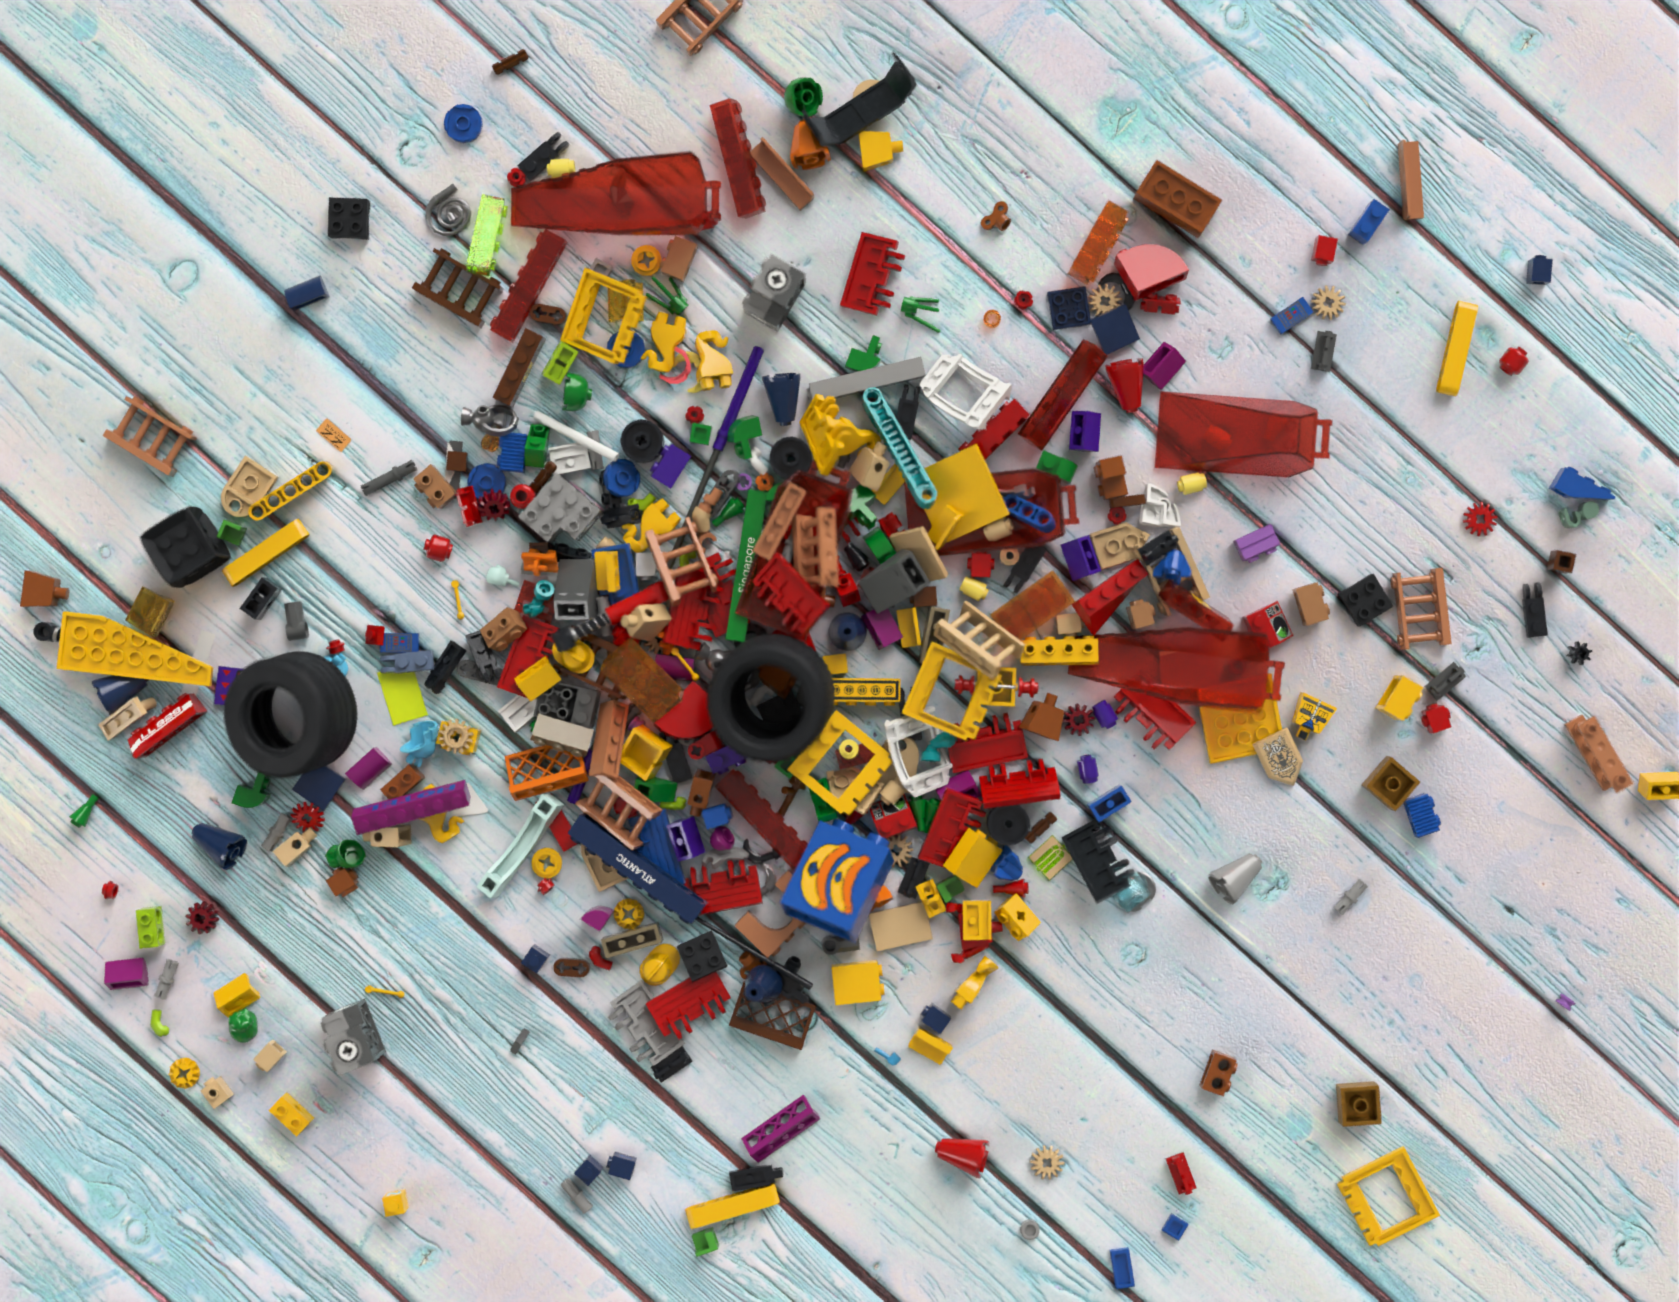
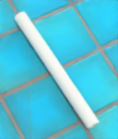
[533,411,619,462]

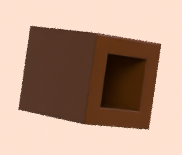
[1546,550,1576,574]
[909,586,937,607]

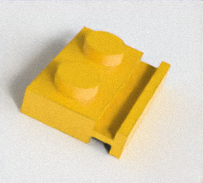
[963,900,991,940]

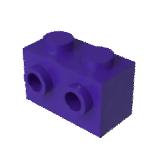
[1069,411,1101,452]
[649,443,691,489]
[1060,535,1101,581]
[705,745,747,775]
[666,816,705,862]

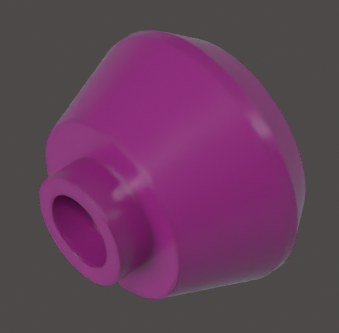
[710,826,735,851]

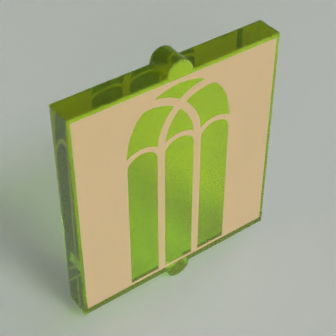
[1028,835,1073,881]

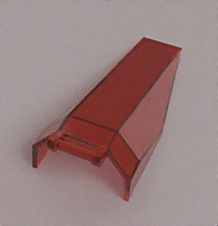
[511,151,721,235]
[1068,627,1285,714]

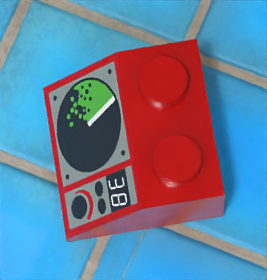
[1242,601,1294,652]
[870,794,917,840]

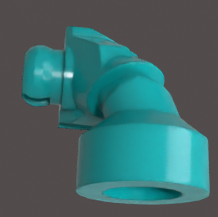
[522,580,554,618]
[921,731,956,762]

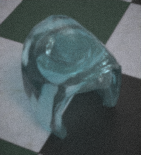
[1113,871,1150,913]

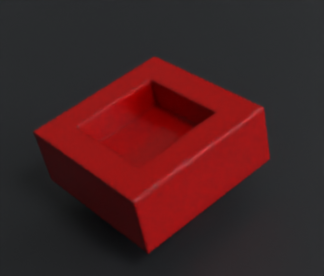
[365,625,385,646]

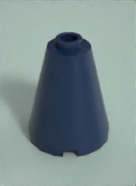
[762,373,801,426]
[829,612,867,651]
[92,675,149,715]
[192,823,247,870]
[745,965,783,1003]

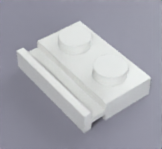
[548,442,592,475]
[498,695,537,733]

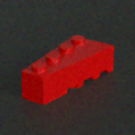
[958,398,1030,460]

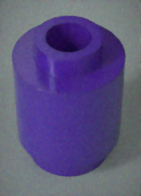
[1092,700,1118,729]
[1077,755,1099,784]

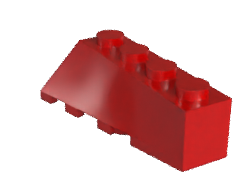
[1071,559,1149,636]

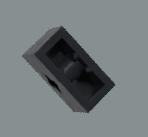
[239,577,283,620]

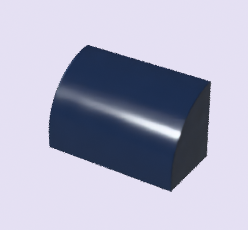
[284,275,330,311]

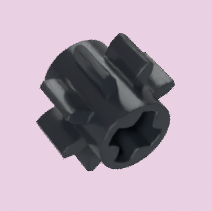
[1566,641,1592,665]

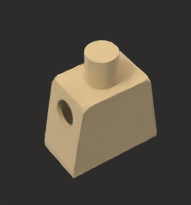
[849,441,889,491]
[621,604,672,641]
[362,825,411,847]
[273,828,317,867]

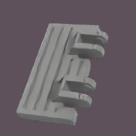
[608,980,685,1066]

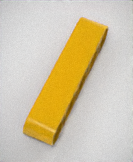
[1436,301,1478,397]
[248,461,332,520]
[221,519,310,587]
[685,1183,780,1229]

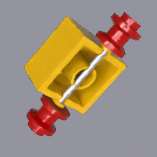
[954,667,1038,707]

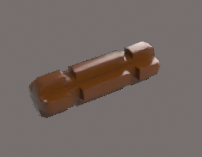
[492,49,529,75]
[529,461,557,493]
[1025,812,1057,843]

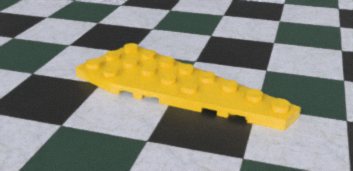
[56,611,214,686]

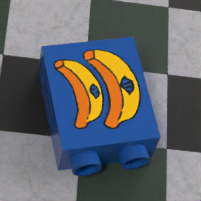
[780,819,894,943]

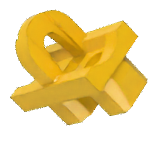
[915,878,946,918]

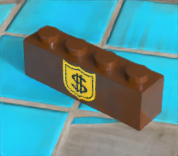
[492,328,546,408]

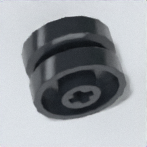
[620,419,665,464]
[769,436,812,481]
[986,805,1030,845]

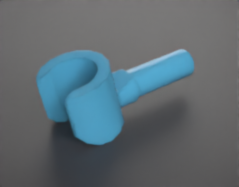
[874,1047,901,1065]

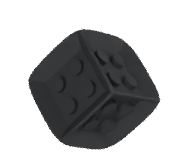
[140,506,231,588]

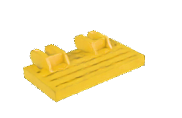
[799,394,851,476]

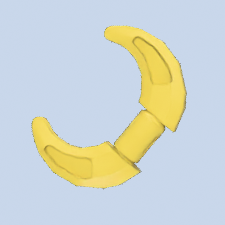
[674,352,703,393]

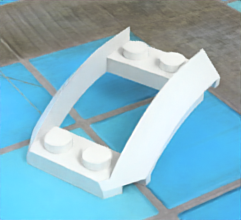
[919,354,1012,430]
[884,706,953,797]

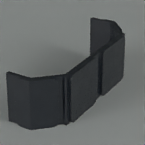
[802,51,917,146]

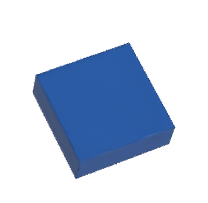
[1162,1213,1189,1241]

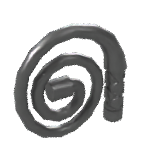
[426,184,471,236]

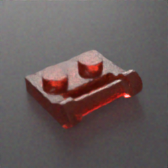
[514,580,555,625]

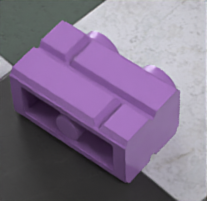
[1233,524,1280,563]

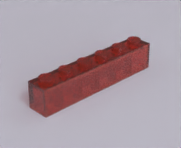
[710,98,766,219]
[490,229,568,343]
[1018,339,1108,451]
[714,769,808,870]

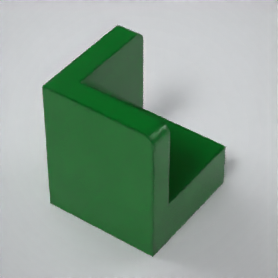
[689,423,713,446]

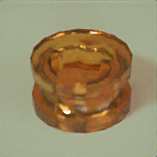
[984,310,1001,328]
[481,434,499,452]

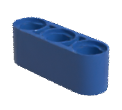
[1003,494,1056,533]

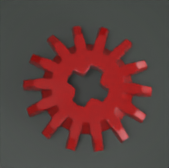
[1463,502,1498,537]
[290,802,325,832]

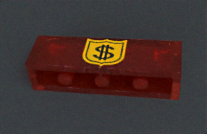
[1158,579,1235,641]

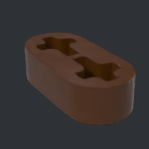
[530,304,567,326]
[1109,494,1146,508]
[553,958,590,977]

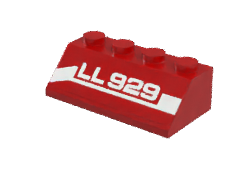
[127,693,208,759]

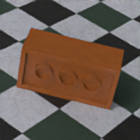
[1133,159,1222,238]

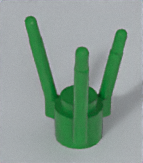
[646,277,689,316]
[901,296,940,333]

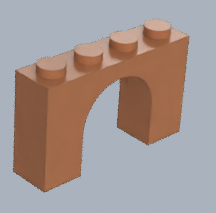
[735,869,806,958]

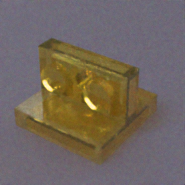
[608,279,644,323]
[125,586,175,638]

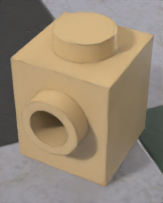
[1055,613,1084,637]
[253,1039,287,1072]
[200,1076,234,1109]

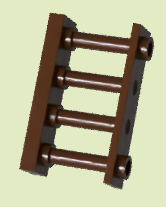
[412,248,504,328]
[553,625,644,701]

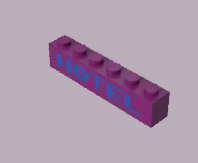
[351,780,471,835]

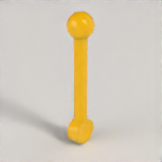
[451,580,464,620]
[671,647,699,681]
[365,985,405,998]

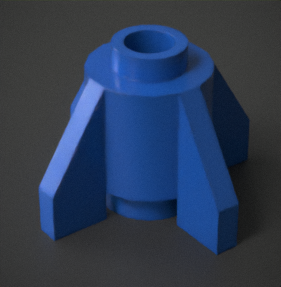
[1153,550,1192,585]
[990,845,1023,881]

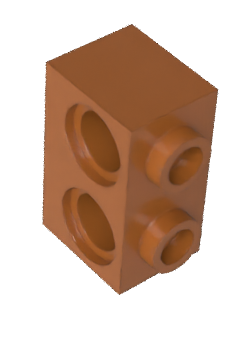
[380,763,425,799]
[1199,1049,1238,1097]

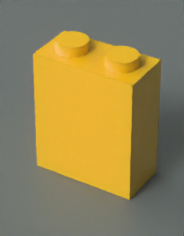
[943,828,1003,888]
[831,960,885,1005]

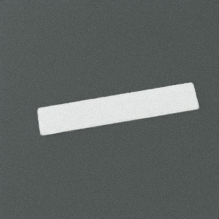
[180,630,216,696]

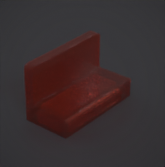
[835,743,875,770]

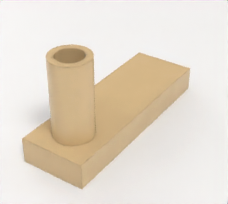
[98,697,157,741]

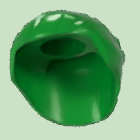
[325,840,366,868]
[228,1008,258,1043]

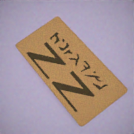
[316,418,352,452]

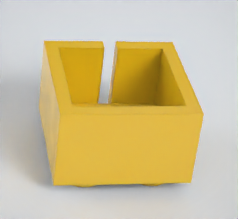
[1375,675,1423,721]
[620,724,673,781]

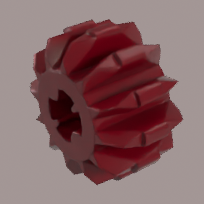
[478,489,510,522]
[1062,703,1095,736]
[185,901,219,934]

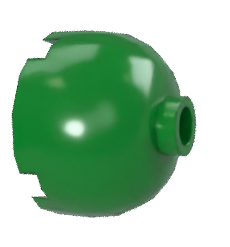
[784,77,823,117]
[562,372,592,411]

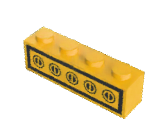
[832,678,901,706]

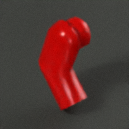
[589,946,613,971]

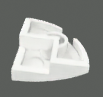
[1139,483,1181,527]

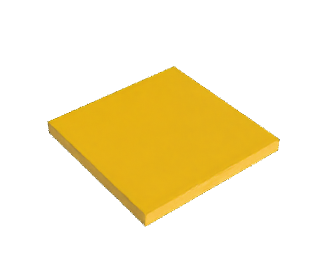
[922,444,1010,543]
[1195,673,1282,764]

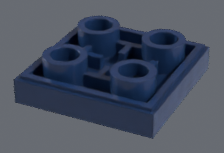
[1047,286,1091,331]
[1089,304,1140,356]
[292,766,346,811]

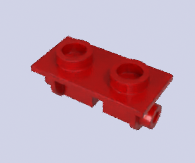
[1140,293,1181,315]
[455,485,483,527]
[878,512,905,552]
[1165,1152,1197,1195]

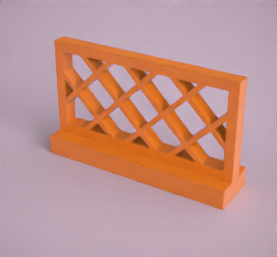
[505,745,589,801]

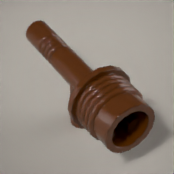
[777,774,811,816]

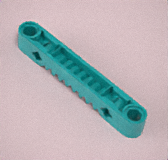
[862,387,937,509]

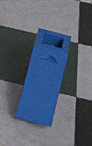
[1549,467,1616,500]

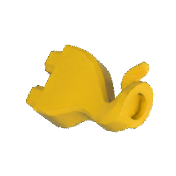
[641,312,687,373]
[695,330,733,391]
[833,417,881,457]
[621,498,682,553]
[419,784,464,844]
[950,956,999,1009]

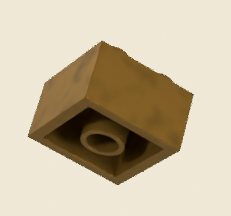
[1362,756,1420,811]
[1336,1081,1382,1127]

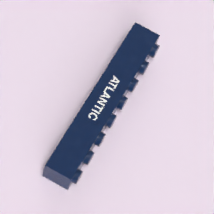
[568,813,708,924]

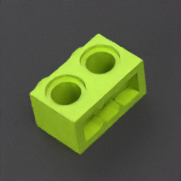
[541,341,579,385]
[136,906,165,949]

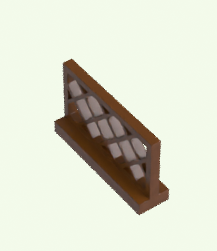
[729,982,816,1050]

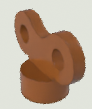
[981,201,1011,231]
[739,951,769,979]

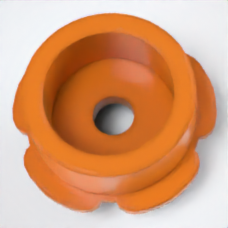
[755,473,774,491]

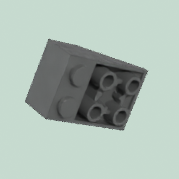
[857,549,931,614]
[553,559,598,620]
[533,682,601,729]

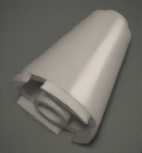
[1208,853,1262,905]

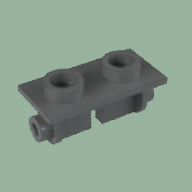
[1311,331,1337,372]
[1424,662,1466,701]

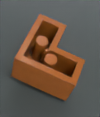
[1093,455,1128,500]

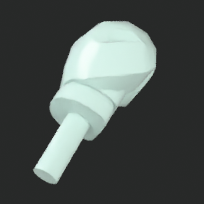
[486,565,520,587]

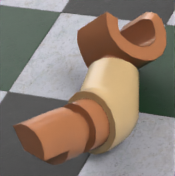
[691,487,723,553]

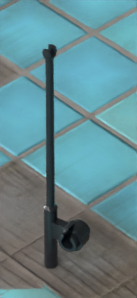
[696,917,814,990]

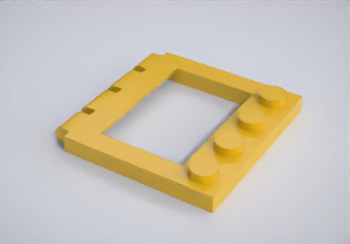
[560,268,647,364]
[902,642,1002,740]
[787,710,893,816]
[1337,1146,1440,1246]

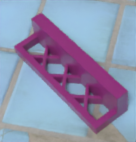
[741,1094,820,1163]

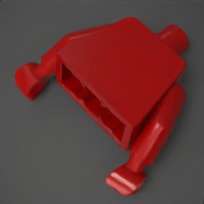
[946,902,1003,963]

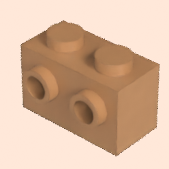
[659,235,698,283]
[413,464,456,509]
[1292,582,1330,626]
[1126,599,1156,629]
[480,607,527,652]

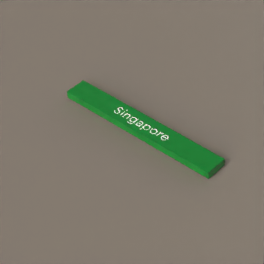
[726,489,768,643]

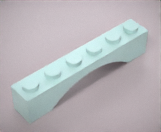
[476,794,564,898]

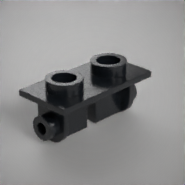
[599,470,622,509]
[600,504,641,529]
[1137,530,1179,566]
[552,543,592,562]
[898,857,929,899]
[651,1046,693,1083]

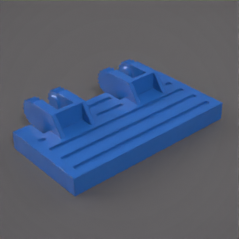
[591,543,640,605]
[628,809,686,884]

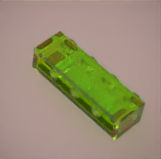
[466,194,508,276]

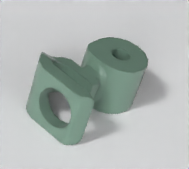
[1558,501,1599,528]

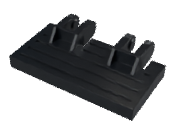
[1061,820,1135,904]

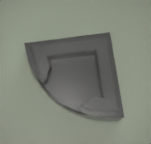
[510,1028,530,1055]

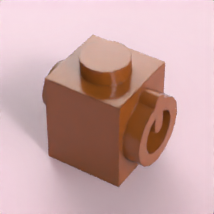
[325,867,359,898]

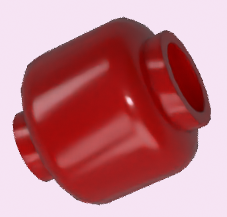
[1499,347,1529,376]
[510,484,536,510]
[423,534,453,562]

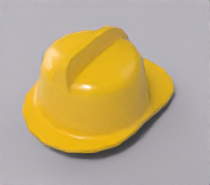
[552,640,594,674]
[639,944,680,986]

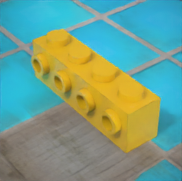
[1020,636,1099,666]

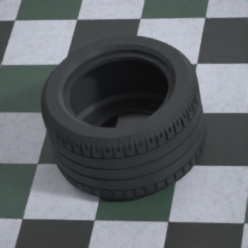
[707,634,835,762]
[223,651,358,778]

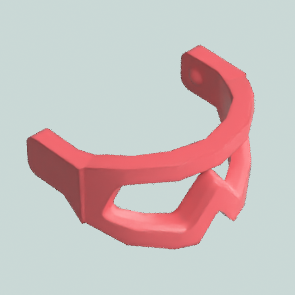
[659,347,691,384]

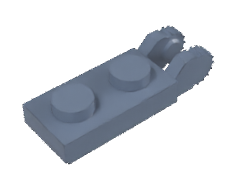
[380,650,434,674]

